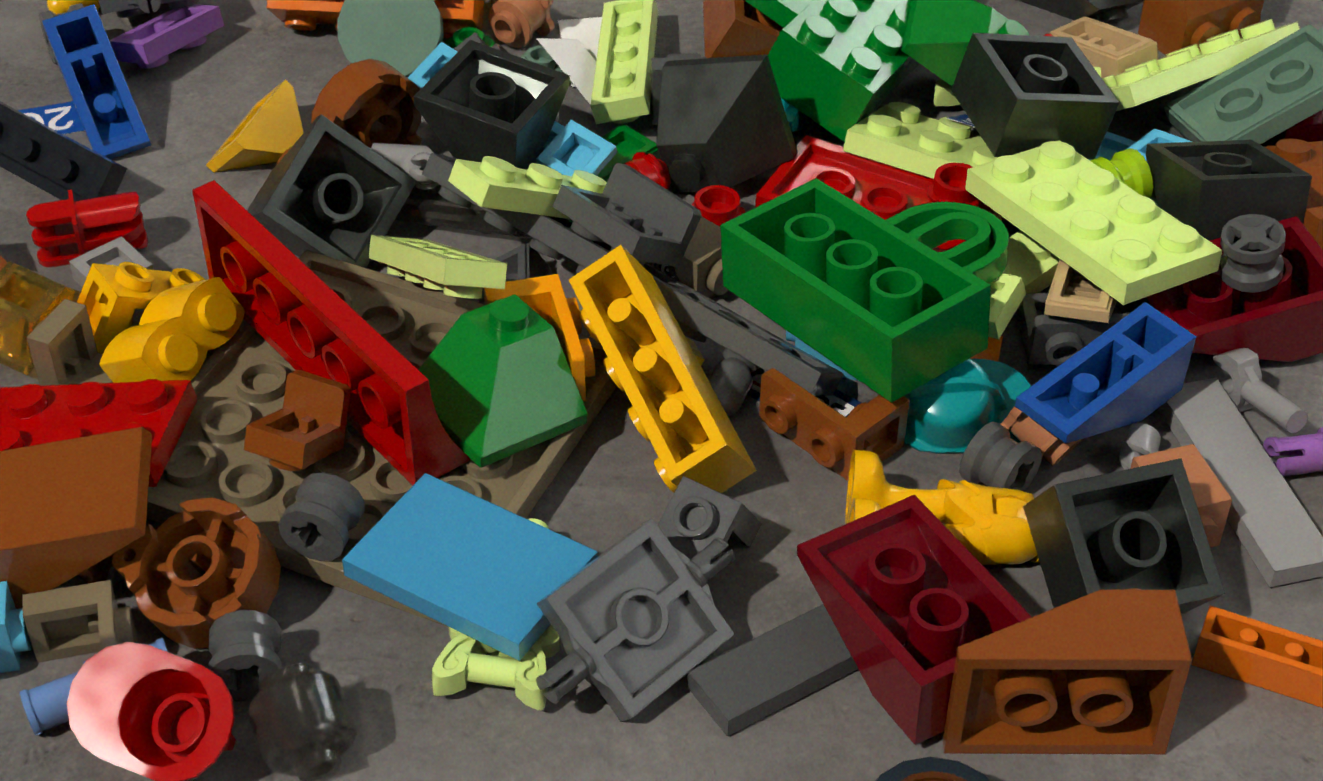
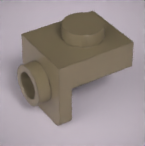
[27,299,113,386]
[22,580,137,663]

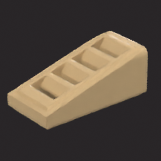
[1050,16,1158,78]
[1044,259,1117,323]

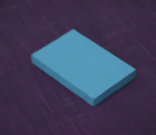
[342,473,598,661]

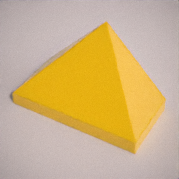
[206,79,304,173]

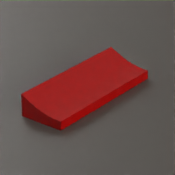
[192,180,471,486]

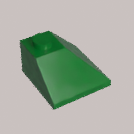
[901,0,1030,86]
[418,294,588,468]

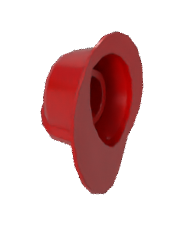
[67,642,237,781]

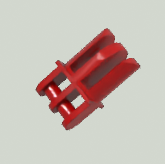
[26,189,148,268]

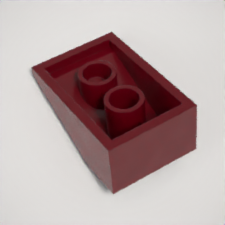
[1142,216,1323,362]
[797,494,1032,745]

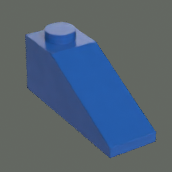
[42,4,151,159]
[1015,302,1197,444]

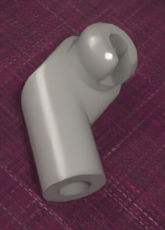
[371,143,439,190]

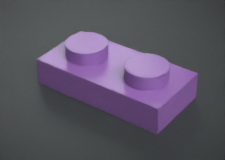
[109,4,224,69]

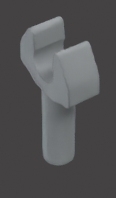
[1213,348,1308,433]

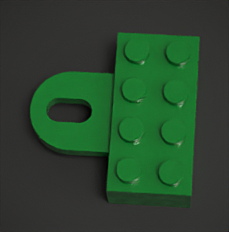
[745,0,919,142]
[720,178,1009,403]

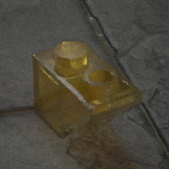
[0,261,81,376]

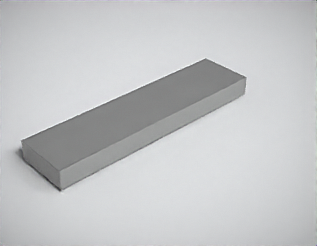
[1158,377,1323,587]

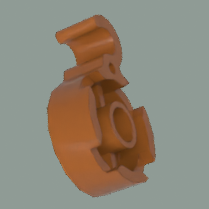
[276,59,422,165]
[78,497,281,649]

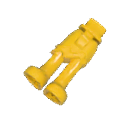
[845,449,1040,565]

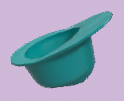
[904,358,1031,454]

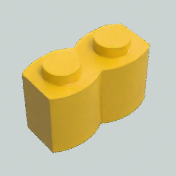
[99,277,245,383]

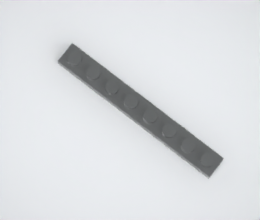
[422,153,844,396]

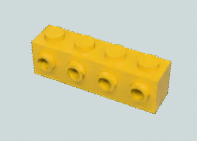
[568,244,757,493]

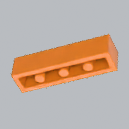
[1191,605,1323,708]

